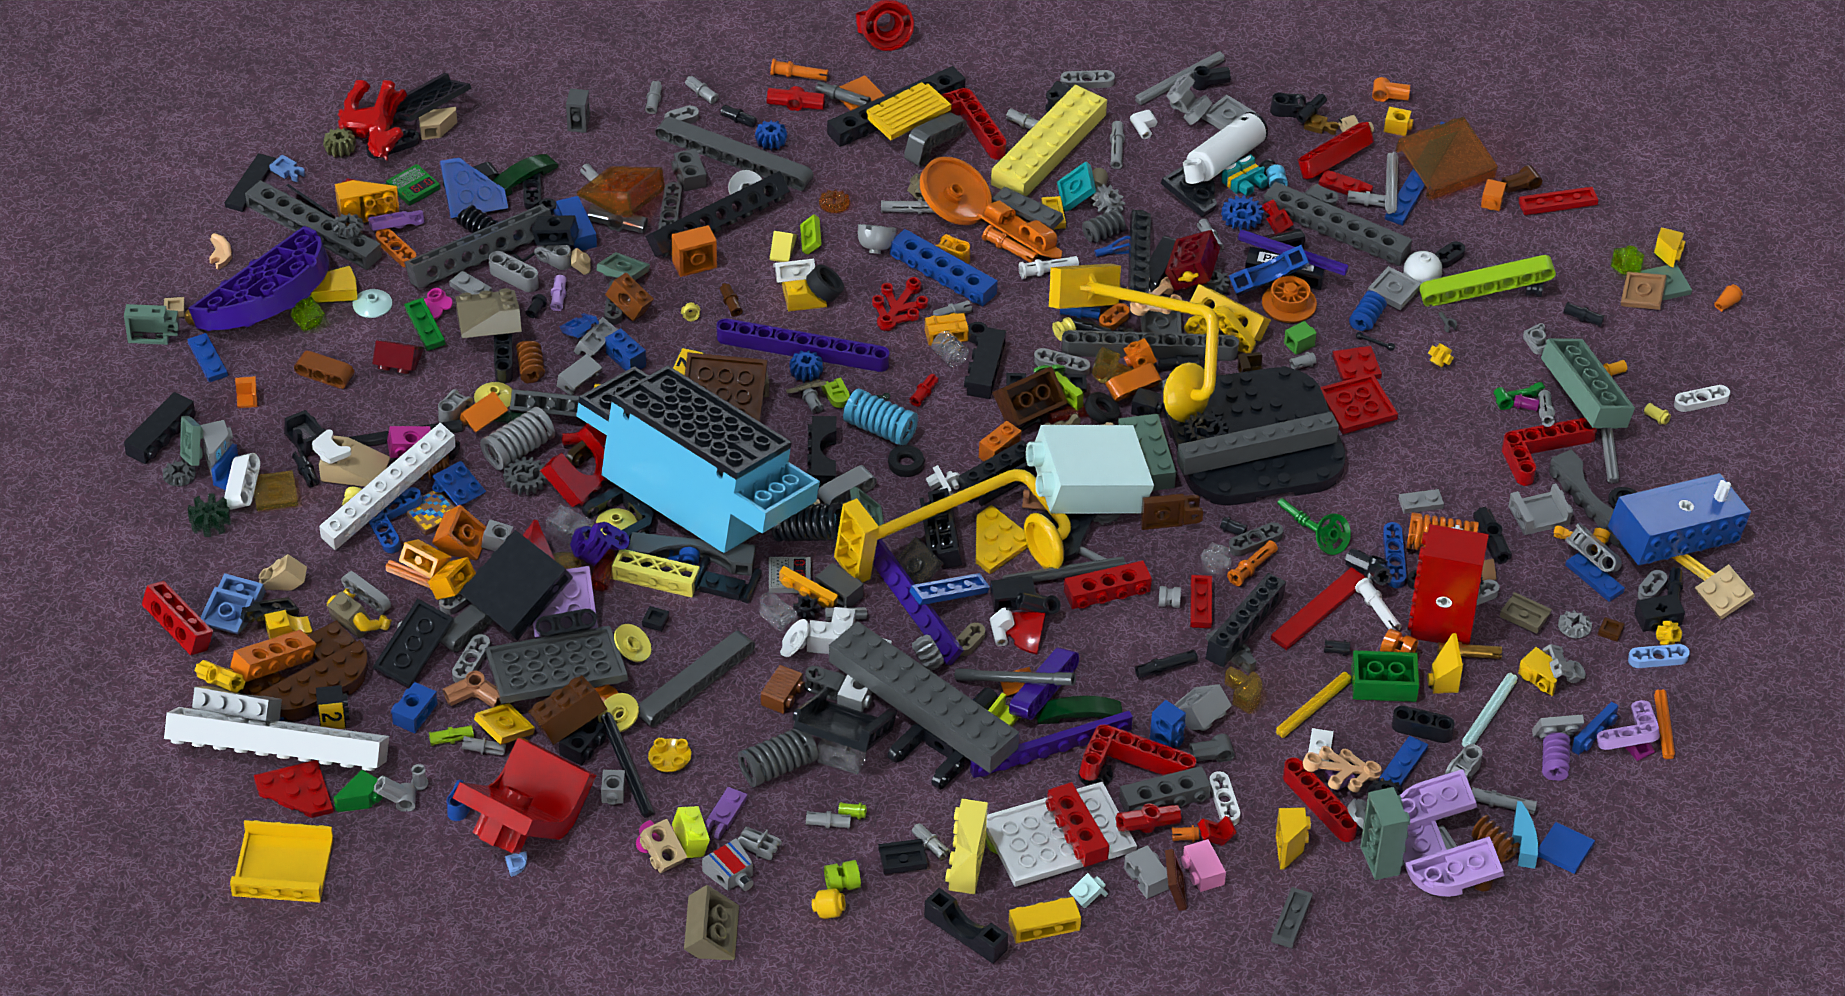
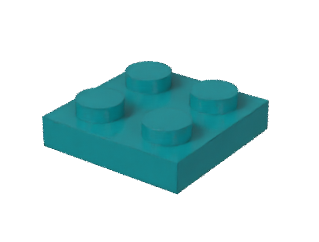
[1057,162,1096,212]

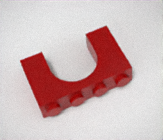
[540,423,608,507]

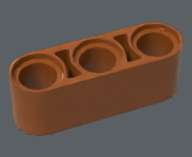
[294,351,355,389]

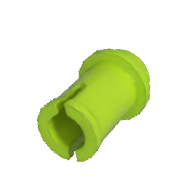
[838,802,867,820]

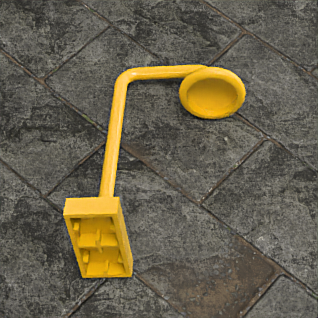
[1049,263,1219,422]
[834,469,1071,583]

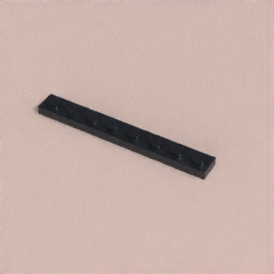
[1128,209,1151,293]

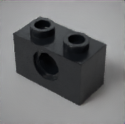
[532,215,579,246]

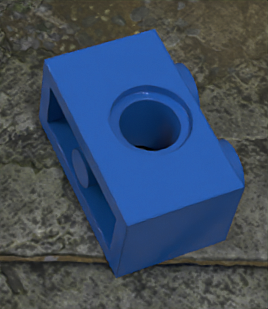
[605,328,646,371]
[391,682,438,733]

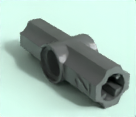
[588,204,648,233]

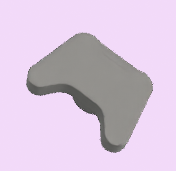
[1523,323,1547,354]

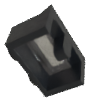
[284,410,326,457]

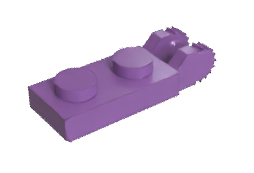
[705,787,747,840]

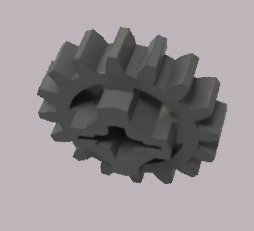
[503,457,547,496]

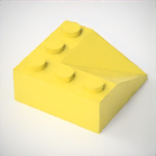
[945,799,988,894]

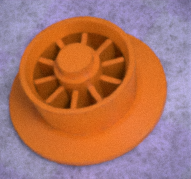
[1262,276,1317,323]

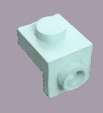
[1069,873,1108,908]

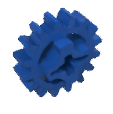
[1221,195,1264,230]

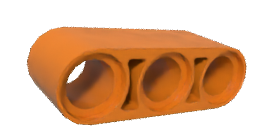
[1105,363,1162,402]

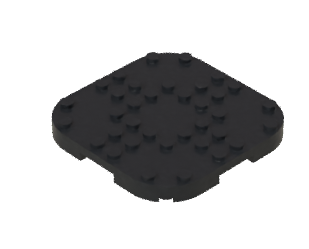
[1164,366,1346,506]

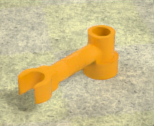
[1553,526,1610,552]

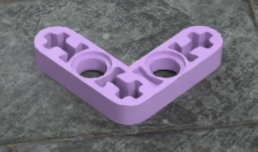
[1597,700,1660,750]

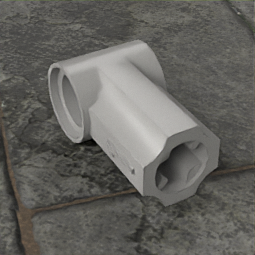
[374,775,416,811]

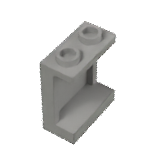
[1508,484,1573,535]

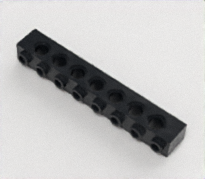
[827,66,966,147]
[645,171,790,258]

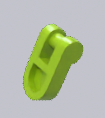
[821,378,850,408]

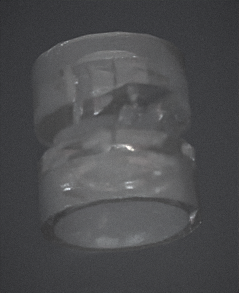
[932,331,969,368]

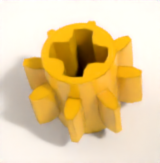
[1428,343,1454,367]
[1656,621,1682,645]

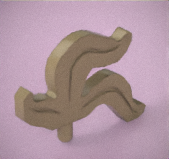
[786,379,826,394]

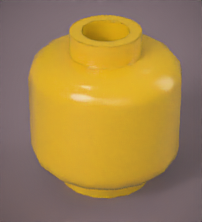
[812,889,846,919]

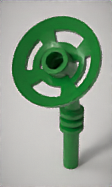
[1277,498,1351,555]

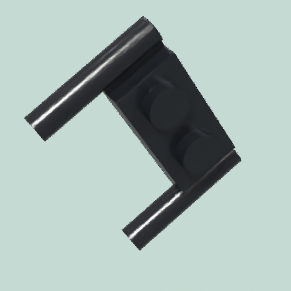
[695,556,762,603]

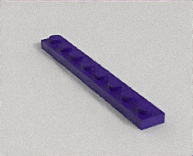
[873,539,964,665]
[970,711,1133,778]

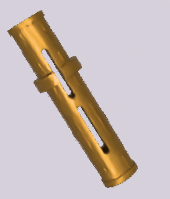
[1437,642,1502,660]

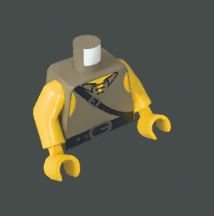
[327,588,392,639]

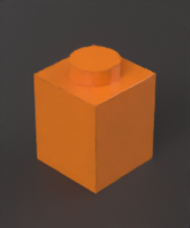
[1481,179,1506,211]

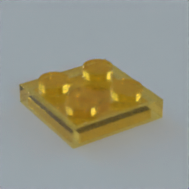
[254,470,298,511]

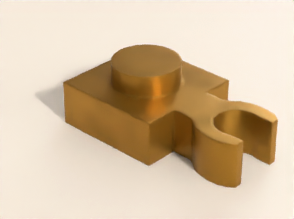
[1304,114,1339,135]

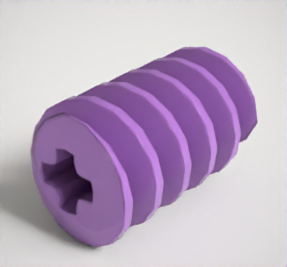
[1542,732,1570,781]

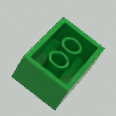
[1351,650,1419,702]

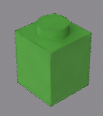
[1284,321,1316,355]

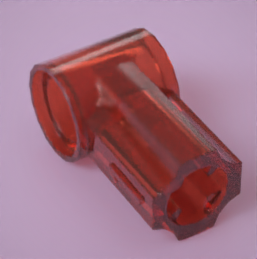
[591,549,616,592]

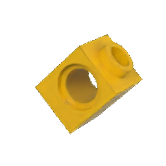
[1384,107,1414,136]

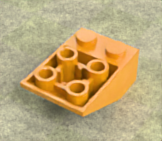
[335,180,399,226]

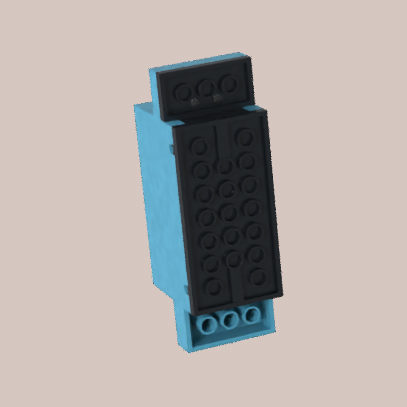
[577,365,820,553]

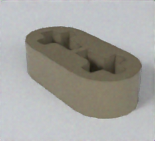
[956,623,985,656]

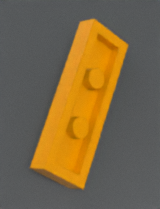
[779,566,838,608]

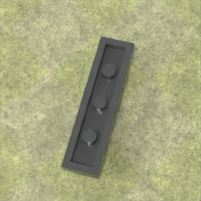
[992,186,1064,230]

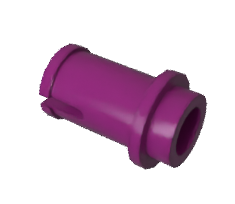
[1513,394,1539,412]

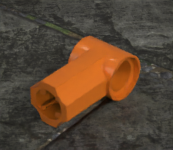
[1372,77,1410,102]

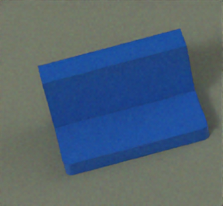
[211,443,239,490]

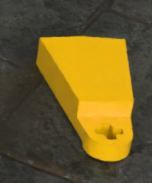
[296,266,358,305]

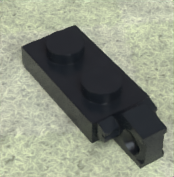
[240,597,300,623]

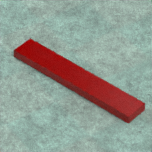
[1270,567,1367,651]

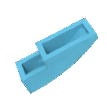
[1512,801,1538,869]

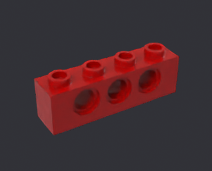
[1064,560,1152,609]
[142,581,213,655]
[1045,782,1110,867]

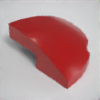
[1006,612,1045,655]

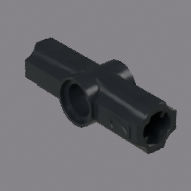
[1473,507,1512,564]

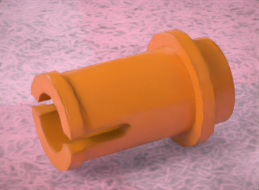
[1172,825,1199,842]

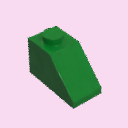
[334,770,383,812]

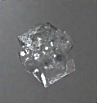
[1201,542,1232,578]

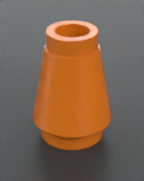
[1714,284,1743,312]

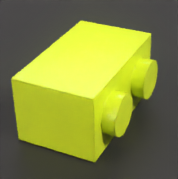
[672,806,710,858]

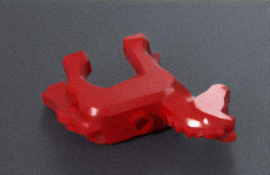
[338,80,407,161]

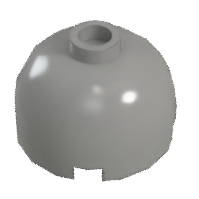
[858,224,897,254]

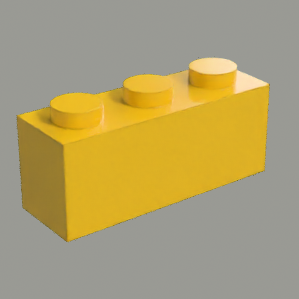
[1009,897,1081,944]

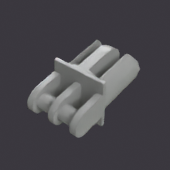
[737,826,782,860]

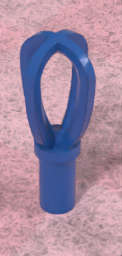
[1094,236,1130,257]

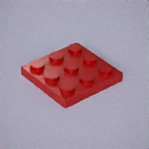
[1320,373,1398,434]

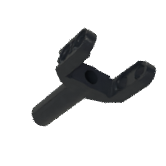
[582,487,656,544]
[887,687,998,790]

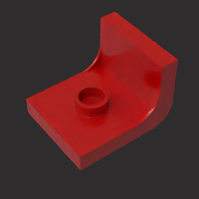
[453,737,597,854]

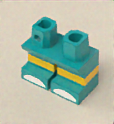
[1221,154,1268,196]

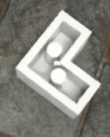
[807,607,855,654]

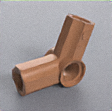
[442,671,502,708]

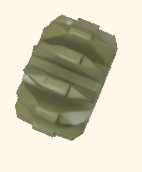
[323,127,356,158]

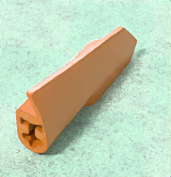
[977,200,1062,259]

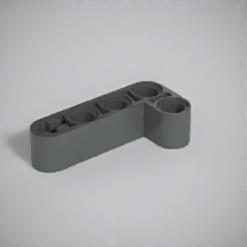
[904,112,967,167]

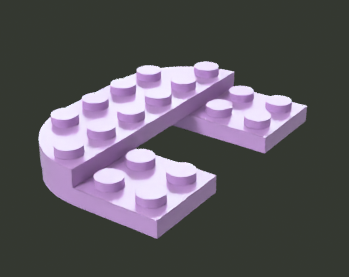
[1400,769,1504,897]

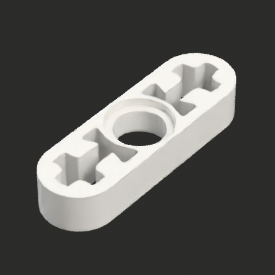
[1674,385,1730,412]
[1209,771,1240,826]

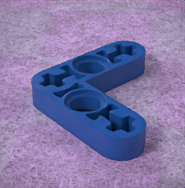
[368,487,423,554]

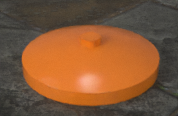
[920,157,992,225]

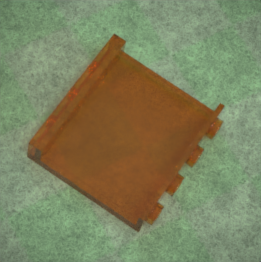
[1395,116,1498,201]

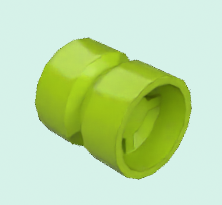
[824,860,861,892]

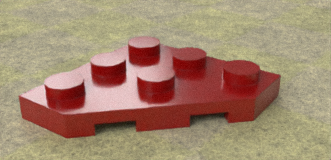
[253,760,333,818]

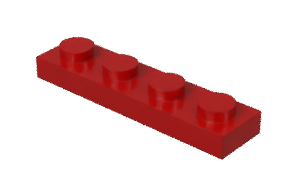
[1518,187,1598,215]

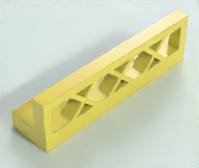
[612,549,700,598]

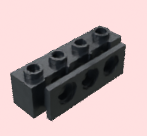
[958,440,1036,506]
[920,488,962,570]

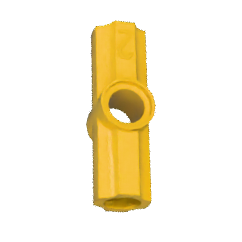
[194,660,245,693]

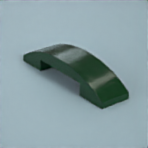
[493,154,559,197]
[1037,696,1122,725]

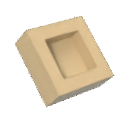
[571,248,590,275]
[164,297,185,317]

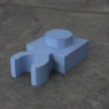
[270,155,305,182]

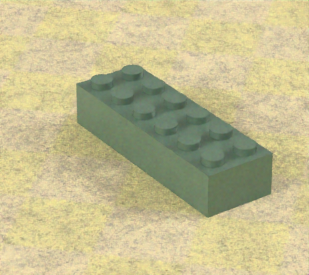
[1541,338,1635,429]

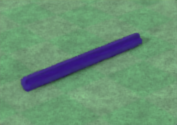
[1238,230,1348,276]

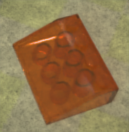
[577,166,665,217]

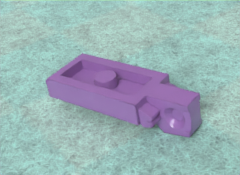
[368,210,424,232]

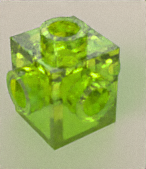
[1610,245,1644,275]
[291,297,325,332]

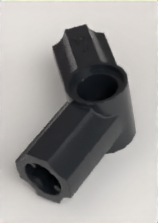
[1345,548,1393,586]

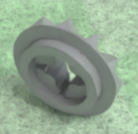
[1558,610,1592,638]

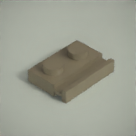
[1500,592,1552,634]

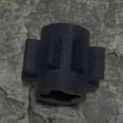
[793,594,820,620]

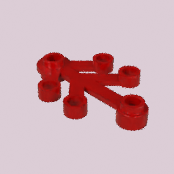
[872,277,928,331]

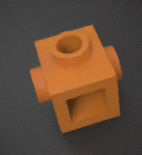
[1123,338,1157,369]

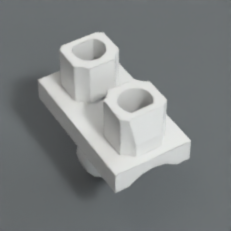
[926,465,960,495]

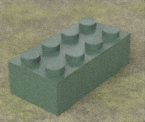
[1118,414,1176,491]
[1360,787,1410,880]

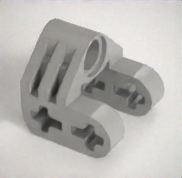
[1166,74,1212,125]

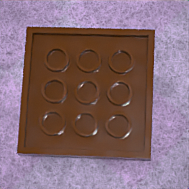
[685,352,768,422]

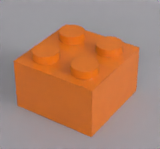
[672,225,717,277]

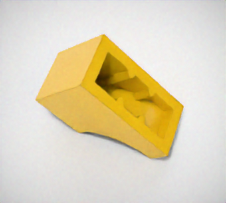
[265,610,312,639]

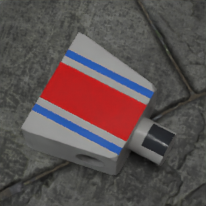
[702,838,754,891]

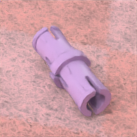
[550,275,567,311]

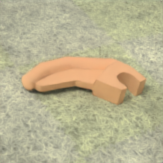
[209,233,232,270]

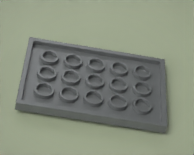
[485,626,628,704]

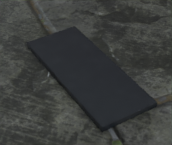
[286,184,335,219]

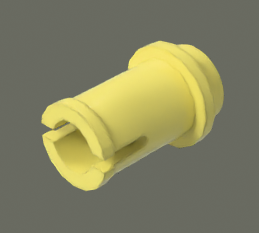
[1644,403,1671,425]

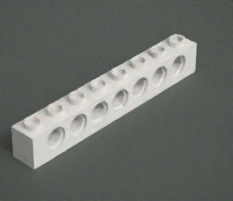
[319,423,455,550]

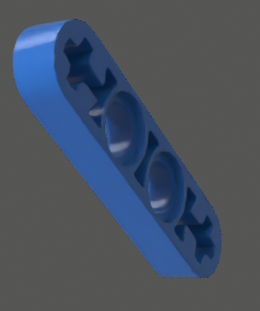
[1383,522,1406,588]

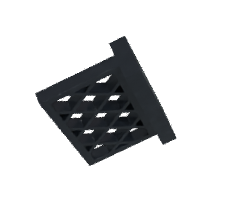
[393,73,472,123]

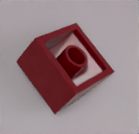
[372,340,424,374]

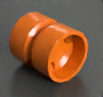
[1380,628,1418,653]

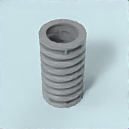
[480,407,555,470]

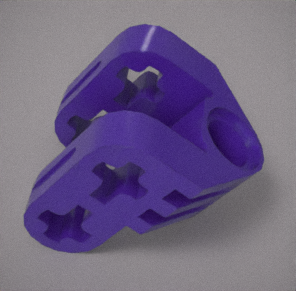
[570,522,630,566]

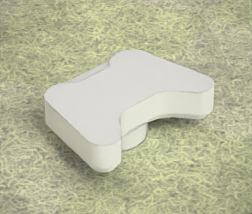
[312,430,351,464]

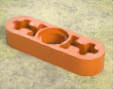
[376,228,416,268]

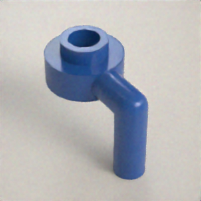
[667,547,700,565]

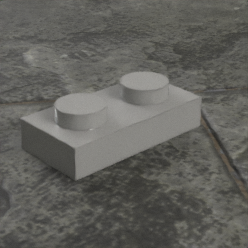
[449,271,492,295]
[1398,489,1444,514]

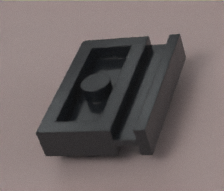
[878,839,927,875]

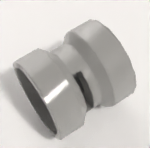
[1158,586,1181,608]

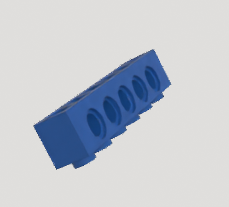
[890,229,998,307]

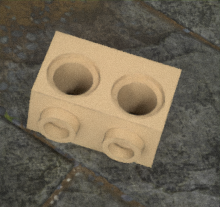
[640,819,687,874]

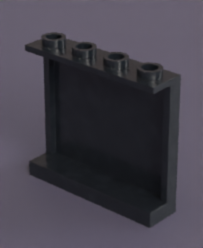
[459,530,573,641]
[792,687,898,752]

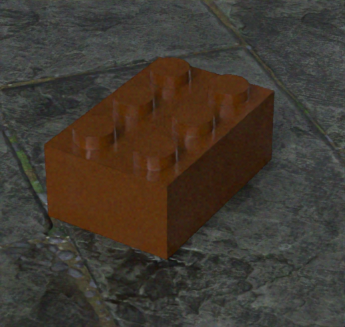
[992,366,1068,426]
[528,675,607,745]

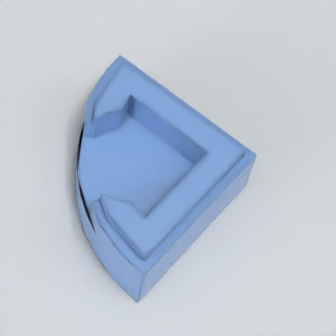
[505,851,527,877]

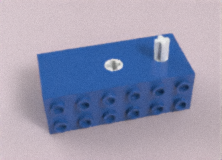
[1608,473,1751,566]

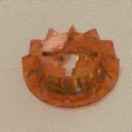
[819,189,850,213]

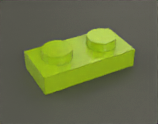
[800,214,821,254]
[1055,371,1084,410]

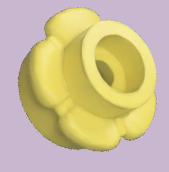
[681,302,700,321]

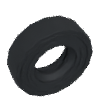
[1084,392,1120,424]
[888,445,924,477]

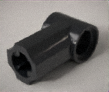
[1192,66,1231,91]
[1015,590,1061,617]

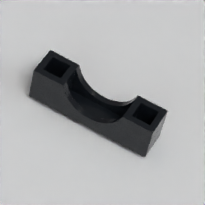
[807,416,837,488]
[924,888,1008,964]

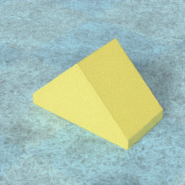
[770,231,797,262]

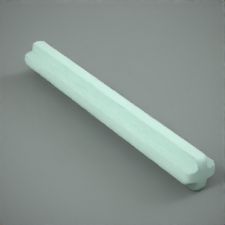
[1462,673,1518,747]

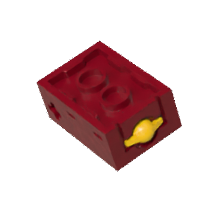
[1165,230,1221,290]

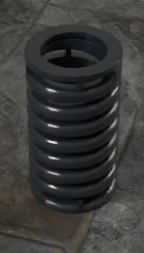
[771,503,843,542]

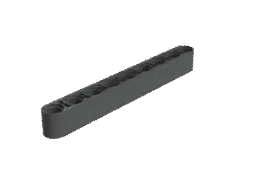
[655,117,814,191]
[1061,330,1239,361]

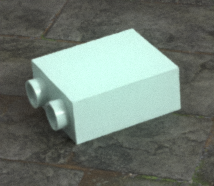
[1026,425,1154,514]

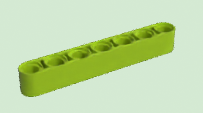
[1419,255,1556,306]

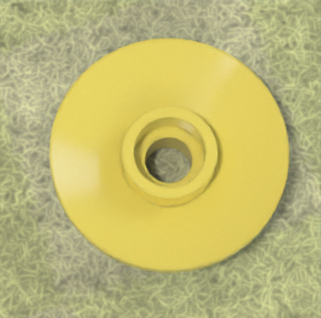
[474,382,512,408]
[596,508,637,535]
[614,624,651,662]
[598,693,639,732]

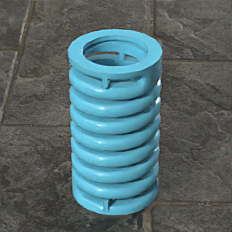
[843,388,918,445]

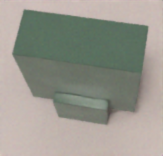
[124,304,180,345]

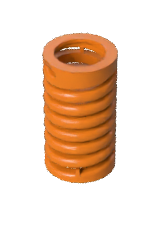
[1406,512,1479,551]

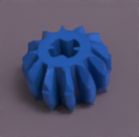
[755,120,787,151]
[789,350,823,383]

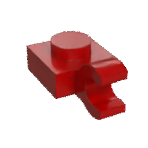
[1262,199,1294,233]

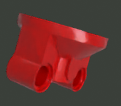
[856,0,914,51]

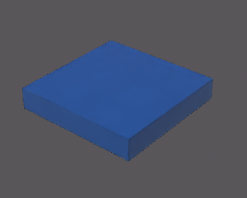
[1538,822,1595,874]

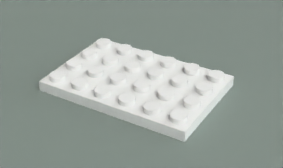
[986,782,1137,887]

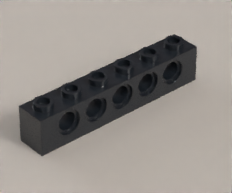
[1205,573,1286,668]

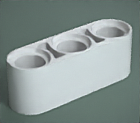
[224,453,260,510]

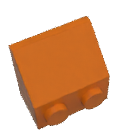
[432,505,486,560]

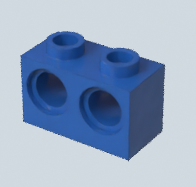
[1150,700,1186,748]

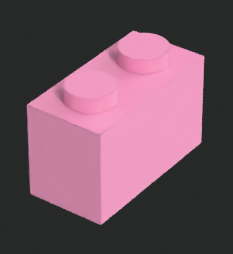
[1181,839,1226,892]

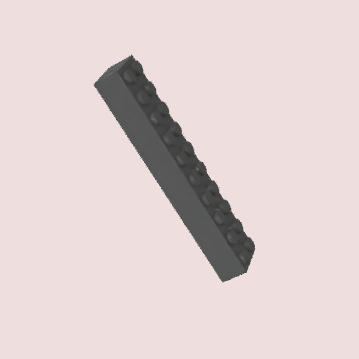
[829,621,1019,773]

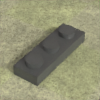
[1271,887,1313,948]

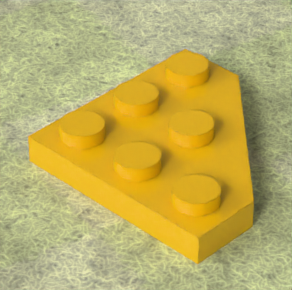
[975,505,1028,574]

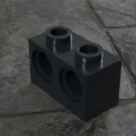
[559,719,606,766]

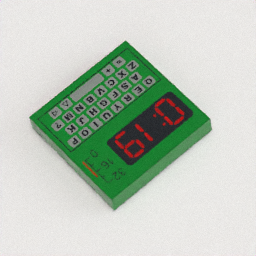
[386,164,440,206]

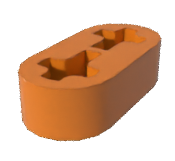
[1099,303,1130,331]

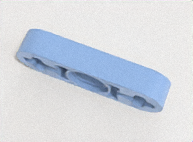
[1628,644,1689,668]

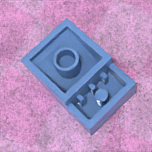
[200,573,266,634]

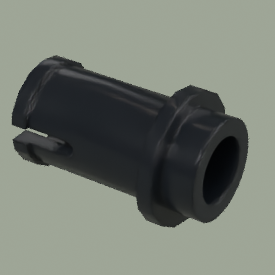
[525,294,547,319]
[1220,516,1248,535]
[1324,639,1350,656]

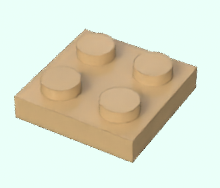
[1695,564,1754,620]

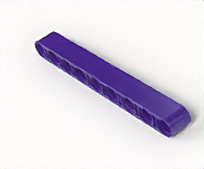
[717,319,889,372]

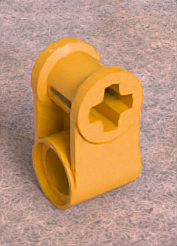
[935,234,970,264]

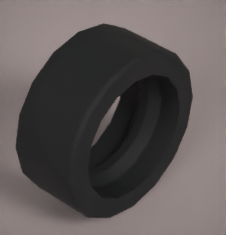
[806,264,844,302]

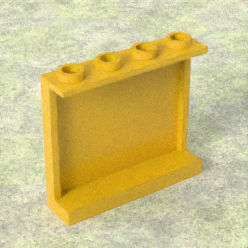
[230,820,334,903]

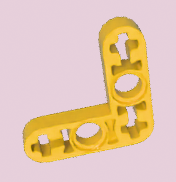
[1184,306,1256,354]

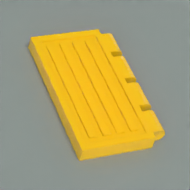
[866,82,951,140]

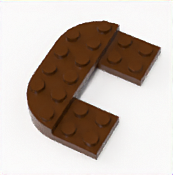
[238,620,368,721]

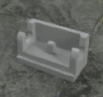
[573,317,618,357]
[556,354,602,395]

